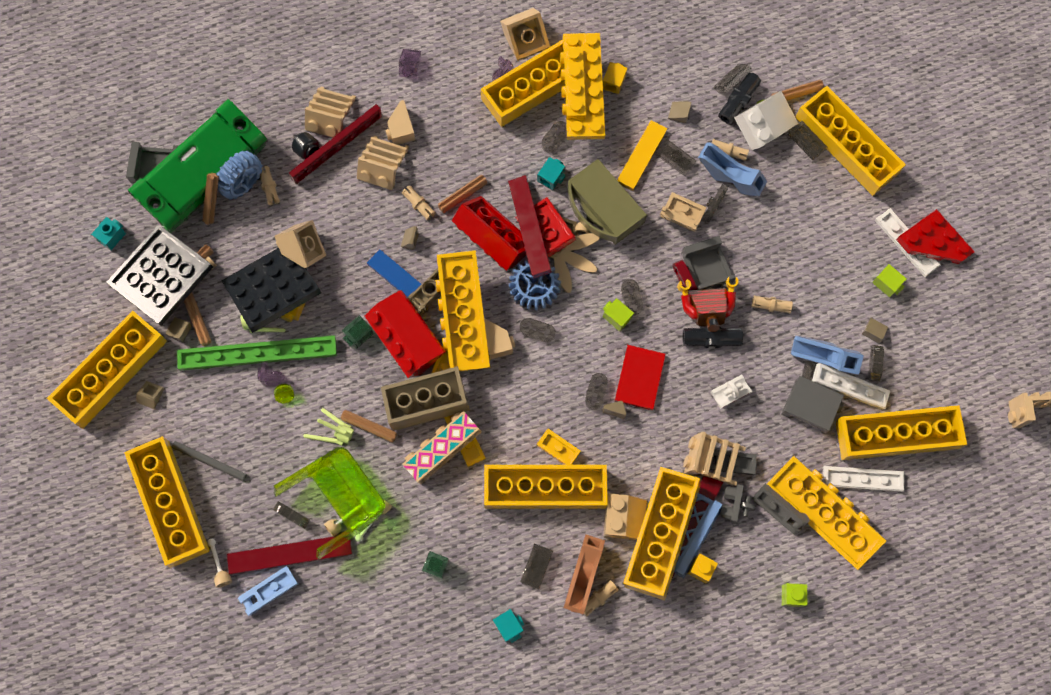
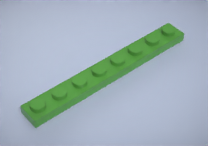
[177,335,337,371]

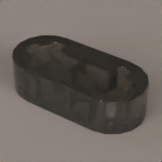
[541,121,567,153]
[621,279,643,316]
[520,318,556,343]
[868,345,884,382]
[585,373,608,410]
[272,501,310,529]

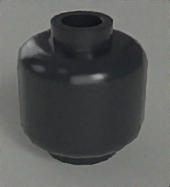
[292,132,320,160]

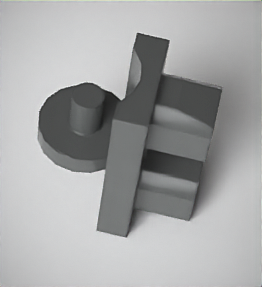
[721,485,756,524]

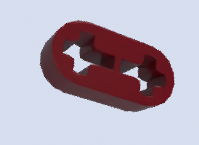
[672,260,697,294]

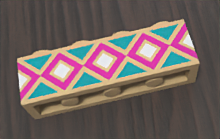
[403,411,482,484]

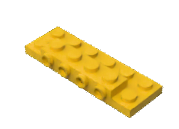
[560,33,605,140]
[435,250,490,371]
[767,456,886,570]

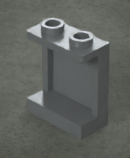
[126,142,178,183]
[681,236,736,290]
[781,376,844,434]

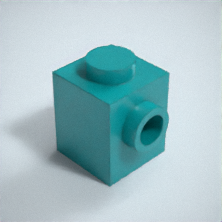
[537,157,566,190]
[91,217,126,251]
[493,609,525,644]

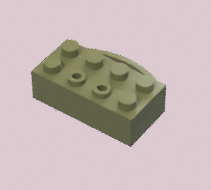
[567,159,647,245]

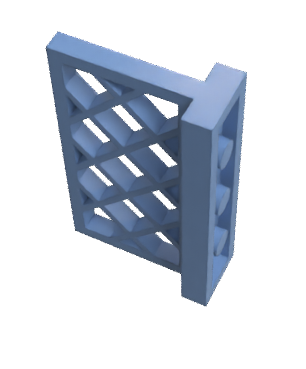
[674,493,722,579]

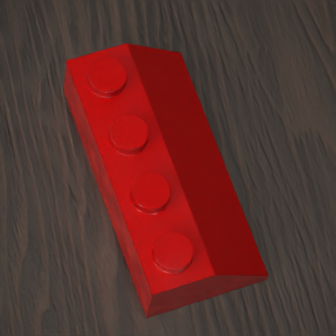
[451,196,527,271]
[364,290,446,378]

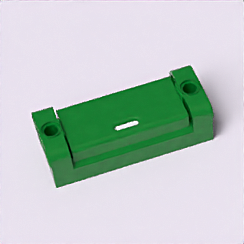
[128,99,267,233]

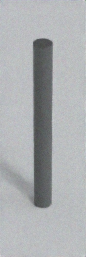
[172,441,247,481]

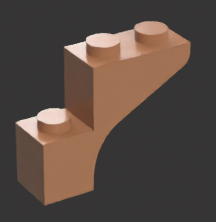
[564,534,605,614]

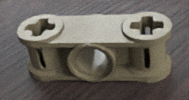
[407,268,441,316]

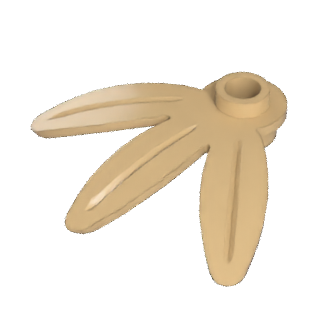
[550,233,600,293]

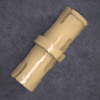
[712,139,749,161]
[259,166,280,205]
[402,186,436,221]
[751,295,793,314]
[584,580,619,617]

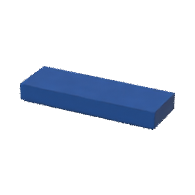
[367,249,422,297]

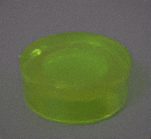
[274,384,295,404]

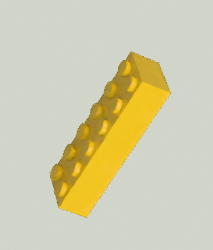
[481,33,574,127]
[795,86,906,196]
[46,311,167,429]
[836,405,967,460]
[124,436,210,568]
[484,465,608,509]
[623,467,701,600]

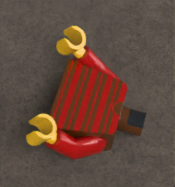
[677,277,738,332]

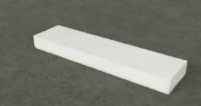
[875,208,940,277]
[812,363,890,410]
[823,466,904,492]

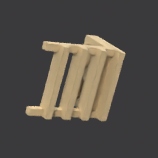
[305,86,356,137]
[357,135,409,190]
[660,192,706,232]
[1008,392,1051,428]
[683,432,746,486]

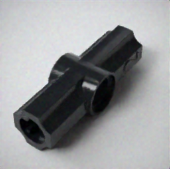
[718,72,762,125]
[682,326,743,348]

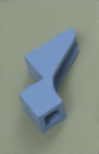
[698,142,767,196]
[791,335,864,375]

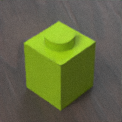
[872,264,907,297]
[603,298,634,332]
[782,583,807,607]

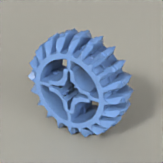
[217,151,263,200]
[509,260,561,310]

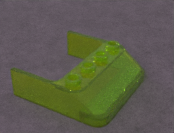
[274,447,385,559]

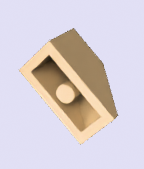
[385,100,415,145]
[484,318,515,360]

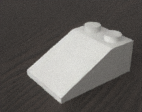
[734,91,798,150]

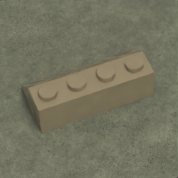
[381,366,470,431]

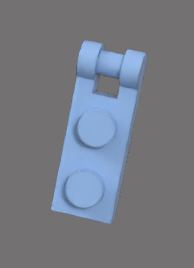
[238,566,298,616]

